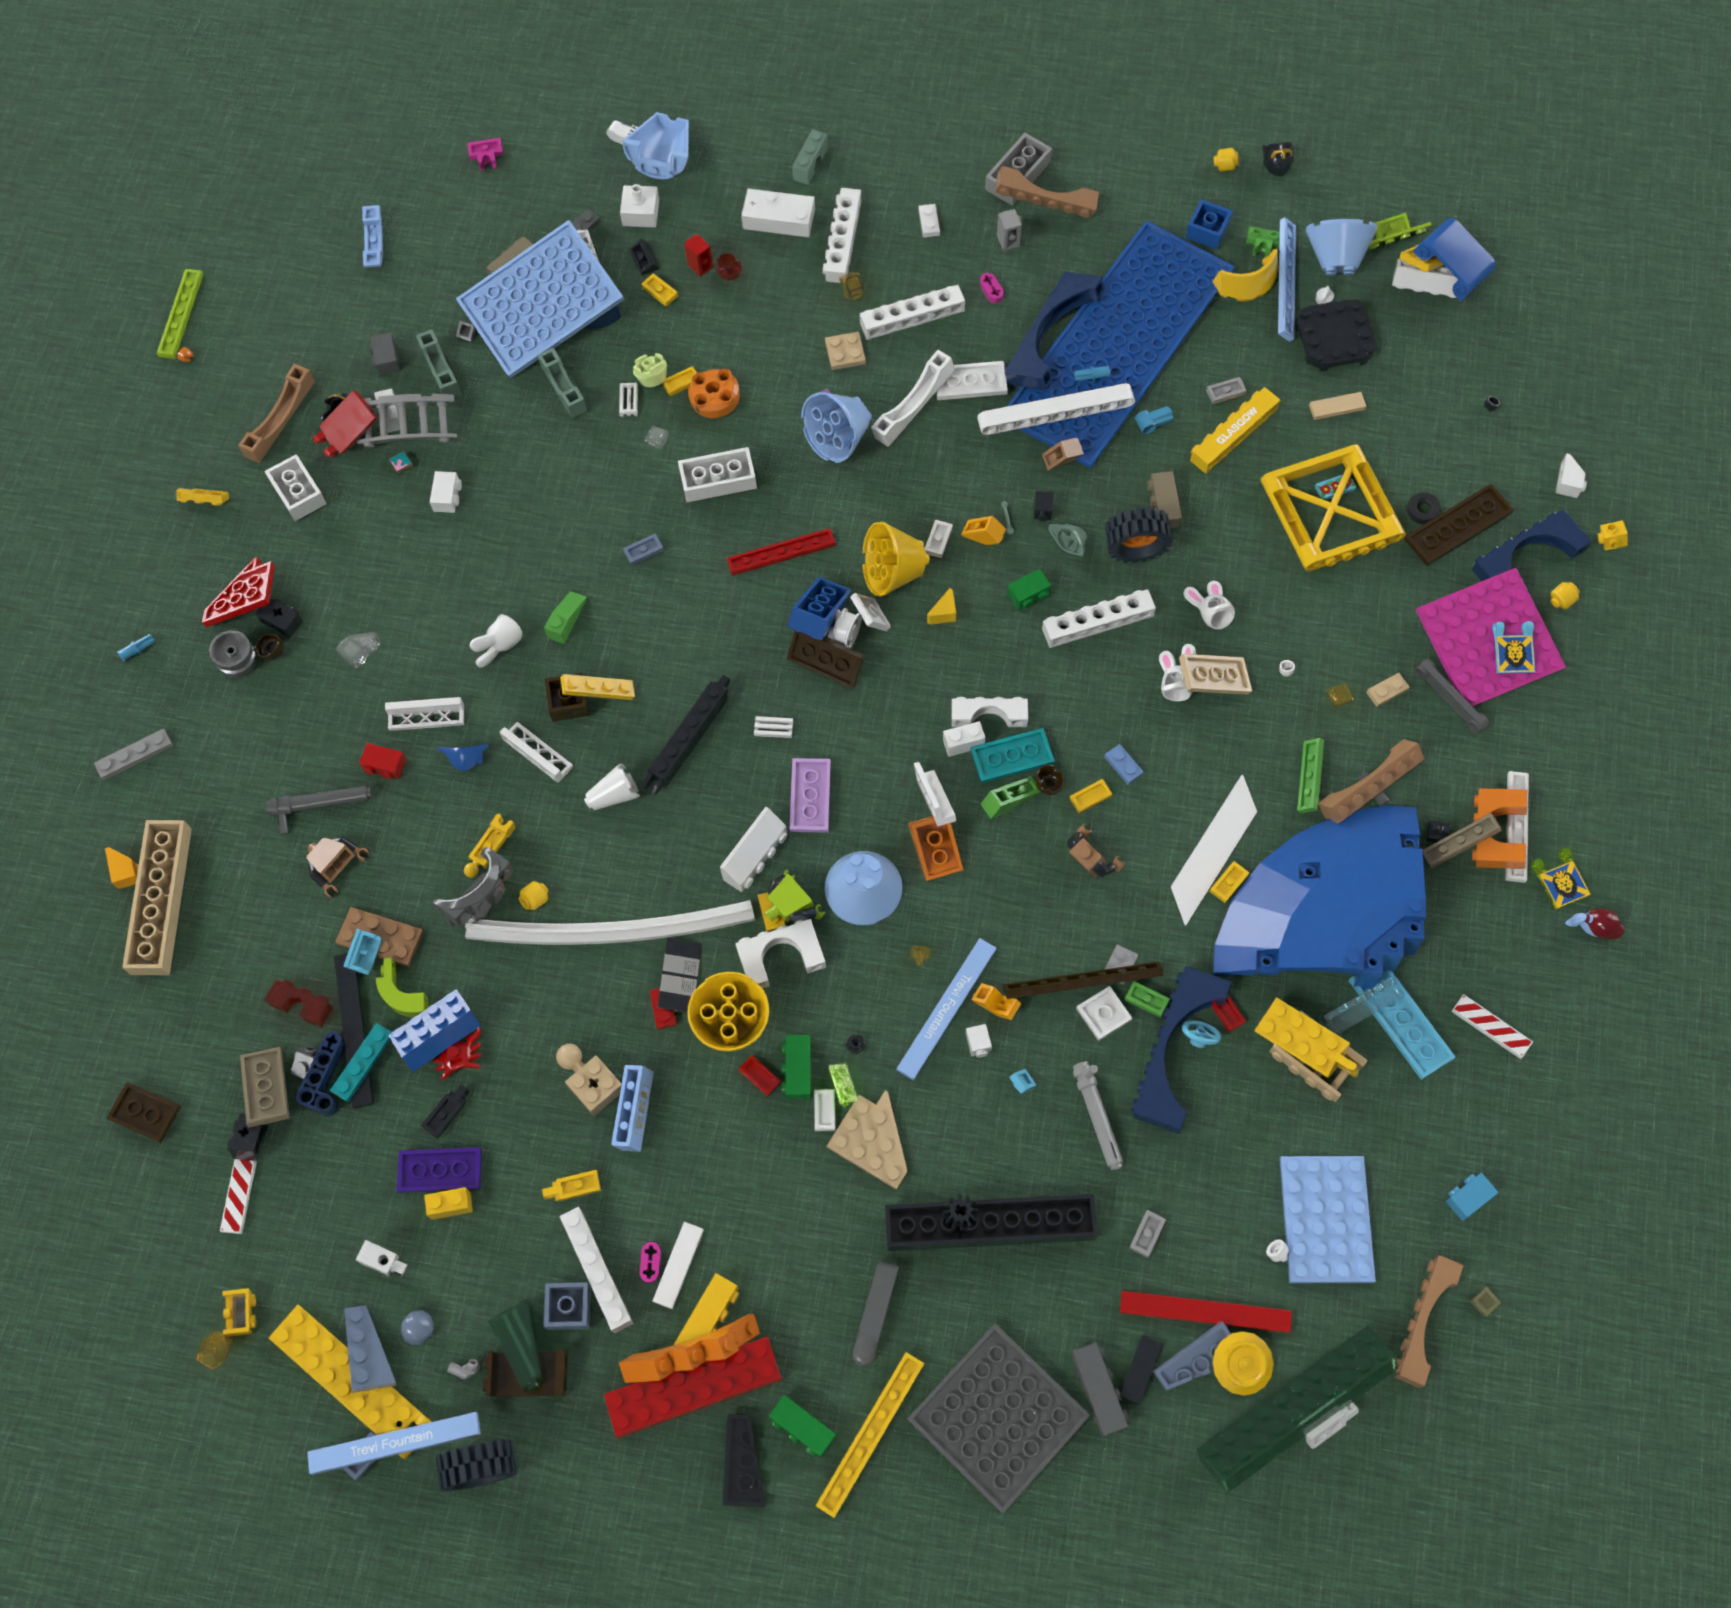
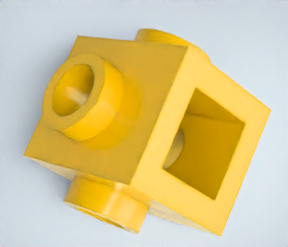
[1597,520,1628,551]

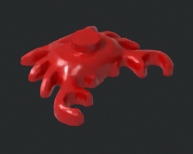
[432,1027,482,1081]

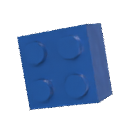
[1186,199,1233,249]

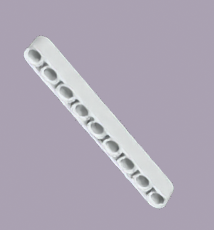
[977,383,1135,435]

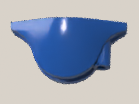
[438,744,489,770]

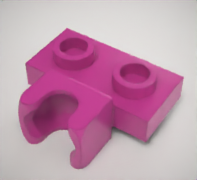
[467,138,503,171]

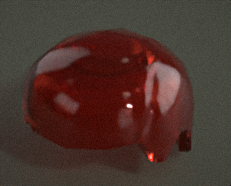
[716,253,742,280]

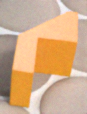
[971,983,1021,1020]

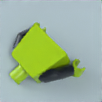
[765,870,826,922]

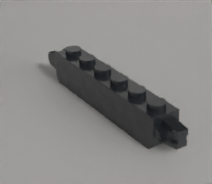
[642,675,730,795]

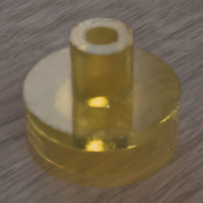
[910,946,931,965]

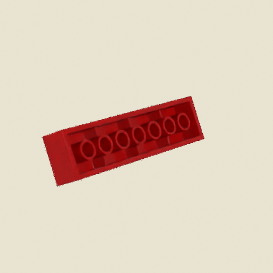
[604,1337,782,1439]

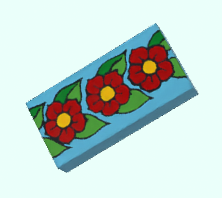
[1315,474,1356,501]

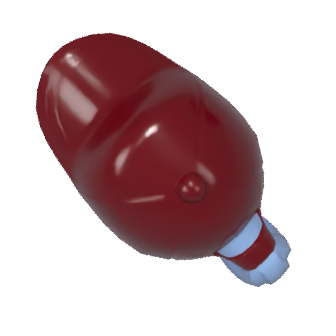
[1565,908,1624,940]

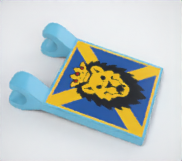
[1492,621,1535,673]

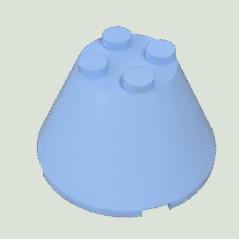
[1306,219,1377,276]
[801,392,872,463]
[825,851,902,926]

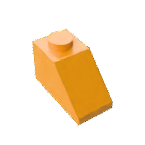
[961,516,1006,545]
[105,847,139,889]

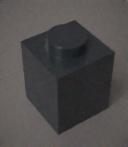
[1033,491,1054,521]

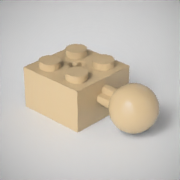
[556,1044,622,1117]

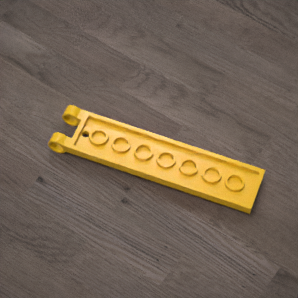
[269,1305,432,1460]

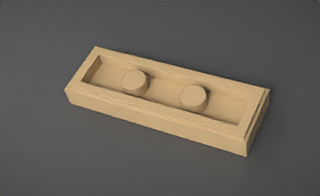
[1309,392,1367,420]

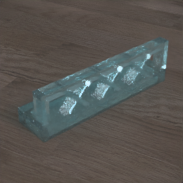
[1323,976,1405,1035]

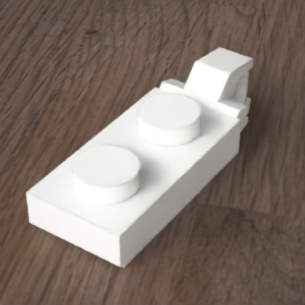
[1305,1399,1359,1449]

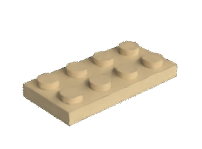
[1179,654,1252,695]

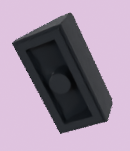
[629,238,660,275]

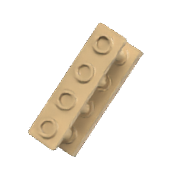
[1269,1011,1368,1102]

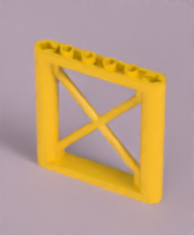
[1260,444,1406,571]

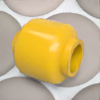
[1214,148,1239,172]
[1550,582,1580,609]
[519,881,549,910]

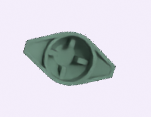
[1048,523,1087,556]

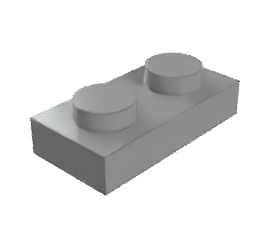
[1206,377,1247,404]
[1129,1210,1166,1258]

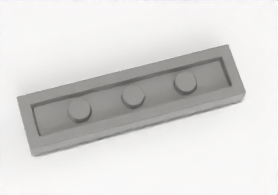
[94,728,173,781]

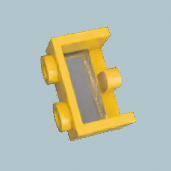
[223,1288,256,1338]

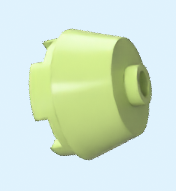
[633,353,667,387]

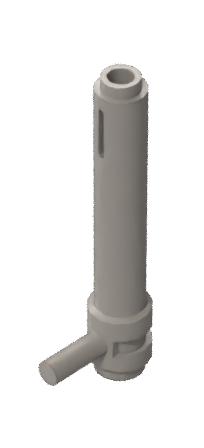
[1073,1061,1123,1171]

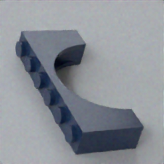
[1472,509,1592,581]

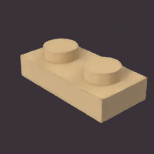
[1366,673,1410,707]

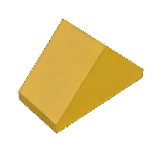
[927,588,956,624]

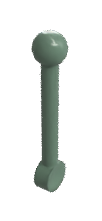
[1001,501,1014,535]

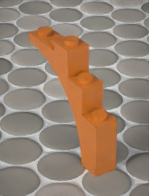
[619,1313,760,1383]

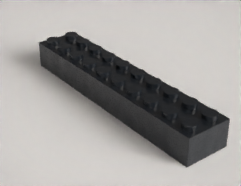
[885,1194,1098,1251]

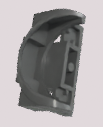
[431,847,513,928]

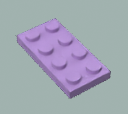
[790,758,831,833]

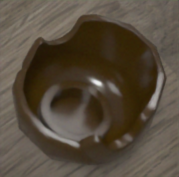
[255,633,284,661]
[1035,765,1064,795]

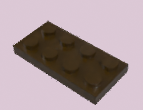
[787,630,864,689]

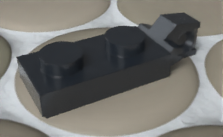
[421,1085,470,1139]

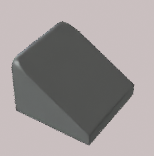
[456,320,477,341]

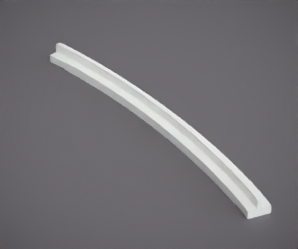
[465,900,755,945]

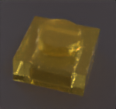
[1327,683,1353,708]

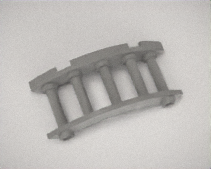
[357,394,457,448]

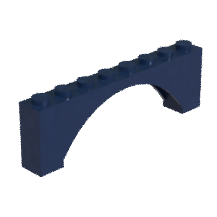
[1004,272,1105,391]
[1131,966,1231,1134]

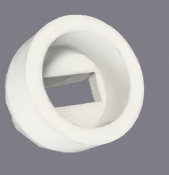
[1279,660,1295,677]

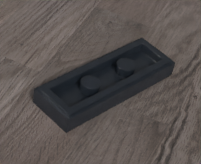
[1120,1335,1162,1405]

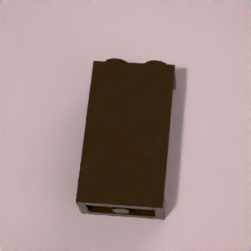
[483,1350,568,1397]

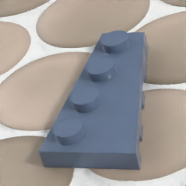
[344,1305,396,1393]
[1153,1321,1231,1390]

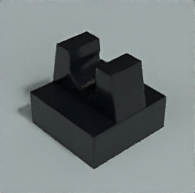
[1427,820,1450,842]

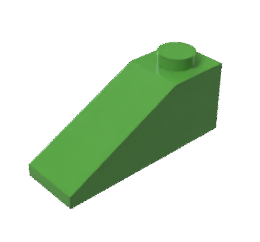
[544,591,587,644]
[980,776,1041,819]

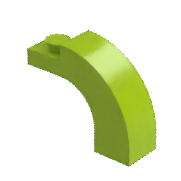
[376,958,428,1018]

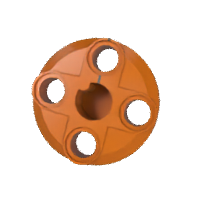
[688,369,740,418]

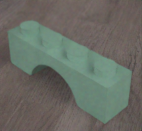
[416,329,461,397]
[538,348,587,418]

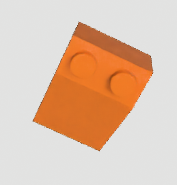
[908,816,963,881]

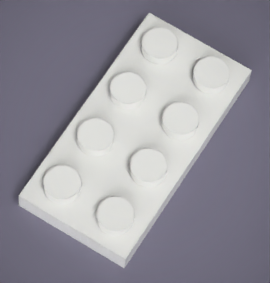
[936,361,1008,400]

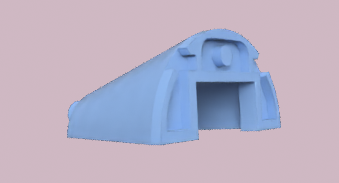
[623,112,689,179]

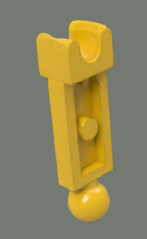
[464,814,515,878]

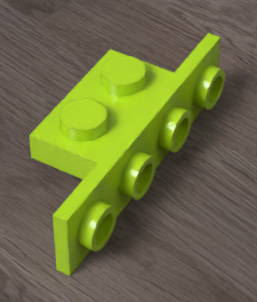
[1369,213,1431,250]

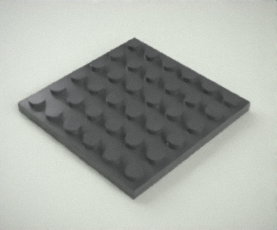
[907,1324,1090,1514]

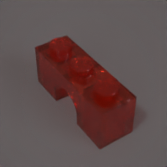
[264,979,333,1028]

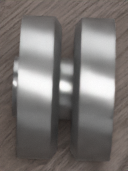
[209,630,258,678]

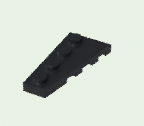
[722,1414,766,1507]

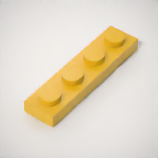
[560,674,635,700]

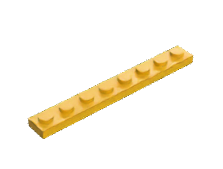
[816,1352,924,1518]

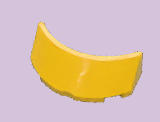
[1213,249,1278,301]

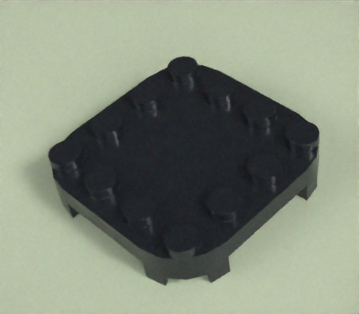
[1296,299,1376,371]

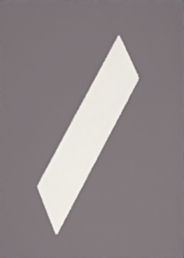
[1171,775,1257,925]

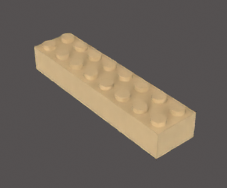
[122,820,192,975]

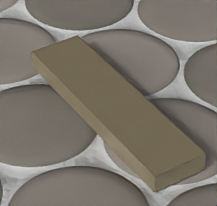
[1422,813,1502,869]

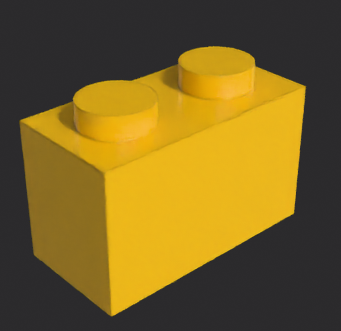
[424,1187,473,1220]

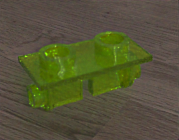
[828,1063,858,1107]

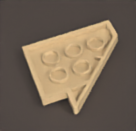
[827,1091,907,1190]

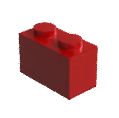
[684,234,713,277]
[359,743,407,780]

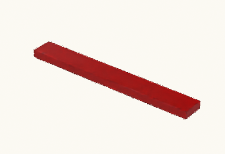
[1120,1291,1291,1333]

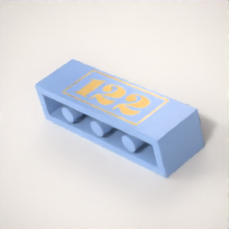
[611,1065,654,1152]

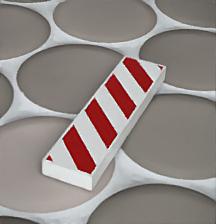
[1451,994,1533,1059]
[220,1159,257,1234]

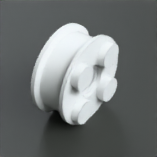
[828,608,862,649]

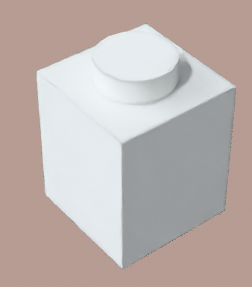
[966,1024,992,1058]

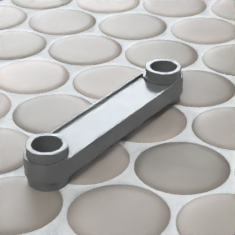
[1415,659,1489,734]

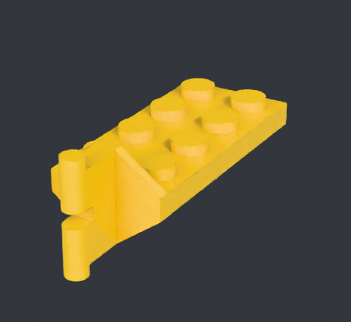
[1254,997,1359,1078]

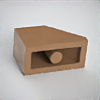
[1042,437,1083,471]

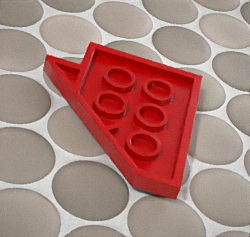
[202,557,275,628]

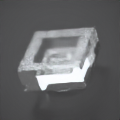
[645,426,669,449]

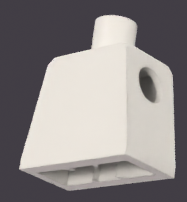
[356,1240,407,1276]

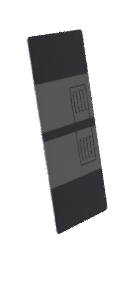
[658,938,702,1012]

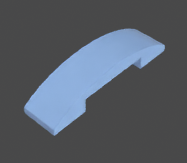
[362,205,383,268]

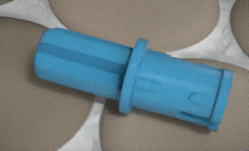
[1074,365,1110,381]
[117,634,155,662]

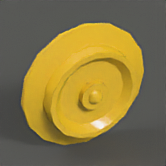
[1213,1331,1274,1396]

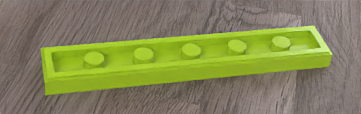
[157,269,204,359]

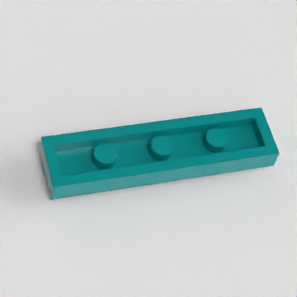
[330,1023,392,1102]

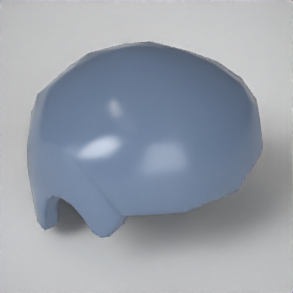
[401,1310,434,1345]

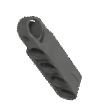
[853,1260,899,1367]

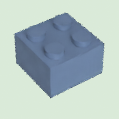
[544,1282,591,1330]

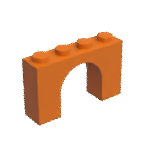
[1472,788,1528,869]

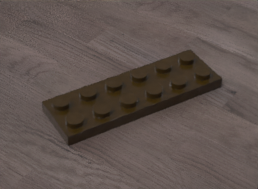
[1404,484,1514,566]

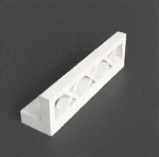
[385,697,464,731]
[500,722,573,783]
[914,762,956,826]

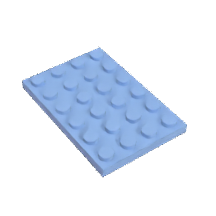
[1280,1156,1375,1283]

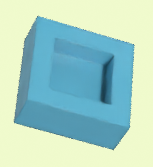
[1009,1069,1037,1094]

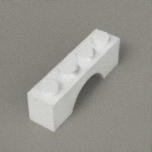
[951,697,1028,727]

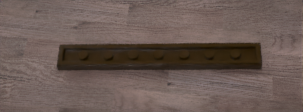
[1003,961,1164,999]

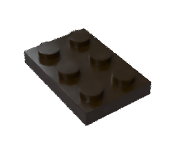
[106,1082,182,1143]

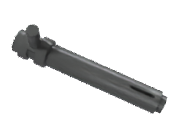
[266,786,373,835]

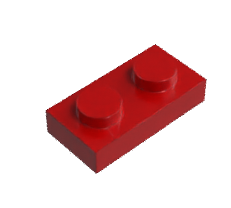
[649,988,677,1030]

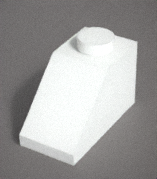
[1555,454,1587,498]

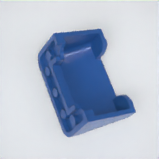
[1413,218,1496,302]

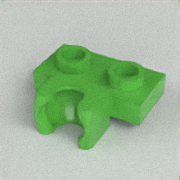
[1246,227,1280,257]

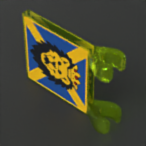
[1531,847,1592,910]

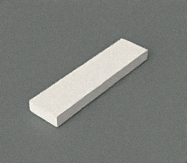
[653,1222,704,1309]

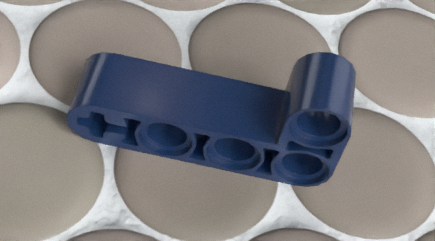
[296,1032,345,1116]

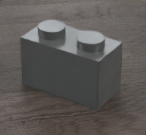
[369,332,400,375]

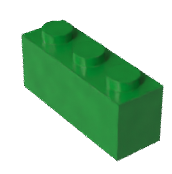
[782,1035,811,1100]
[768,1395,836,1458]

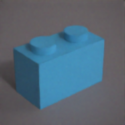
[1445,1172,1499,1221]

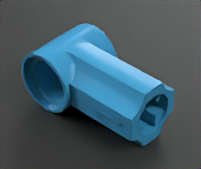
[1135,406,1173,434]

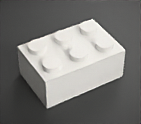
[265,454,327,521]

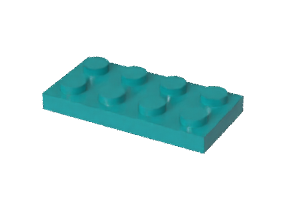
[970,728,1055,784]

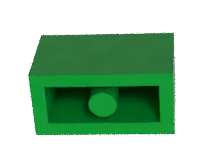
[1007,568,1051,610]

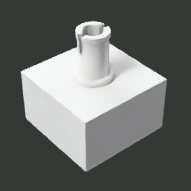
[620,184,659,227]

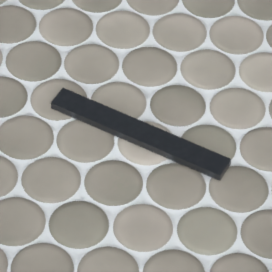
[334,954,374,1109]

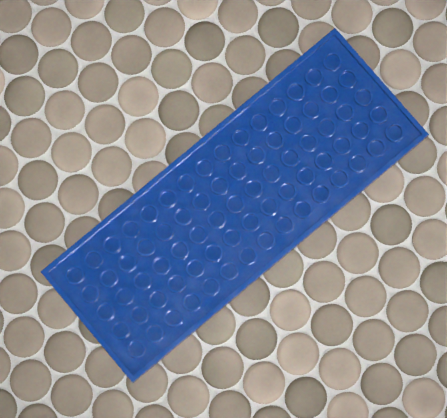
[1007,221,1235,469]

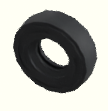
[1407,492,1441,524]

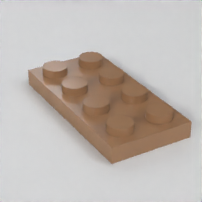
[335,907,424,967]

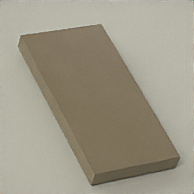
[240,1047,290,1128]

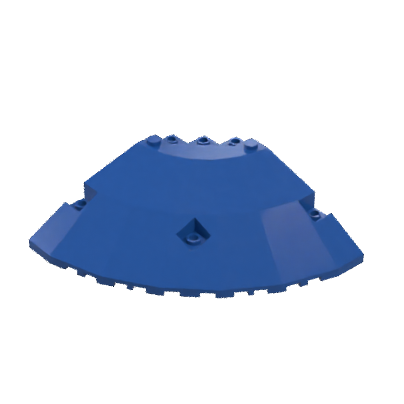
[1213,805,1426,989]

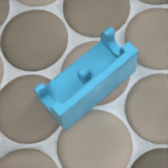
[344,929,383,975]

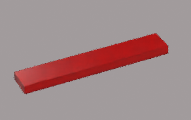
[726,528,836,576]

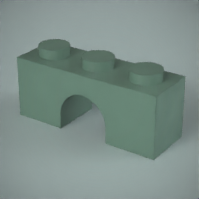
[792,129,828,185]

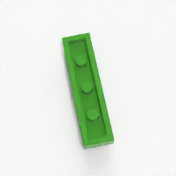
[1297,738,1324,813]

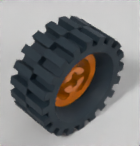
[1105,506,1173,563]
[435,1439,517,1492]

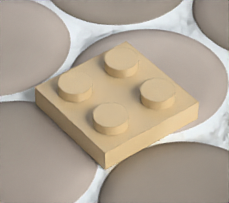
[825,332,866,370]

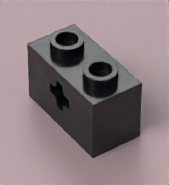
[255,598,303,638]
[227,1113,268,1161]

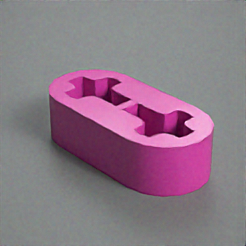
[980,273,1003,304]
[640,1242,661,1284]

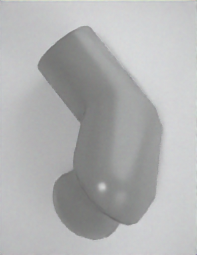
[447,1359,480,1379]

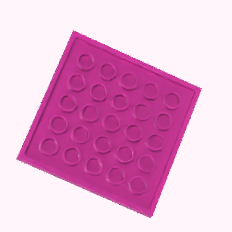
[1416,568,1566,707]

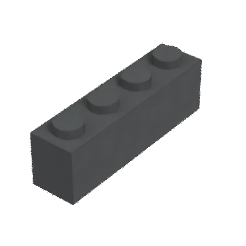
[1071,1343,1130,1437]

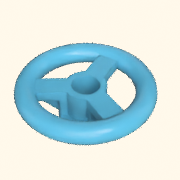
[1182,1020,1221,1048]

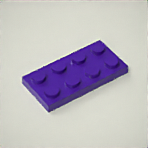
[397,1147,482,1193]

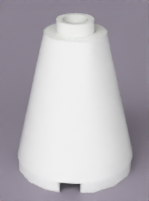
[584,763,640,810]

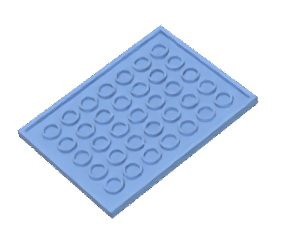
[456,220,625,379]

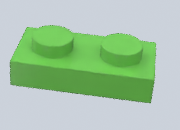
[1125,981,1170,1018]

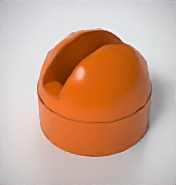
[178,347,194,363]

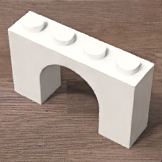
[735,919,826,989]

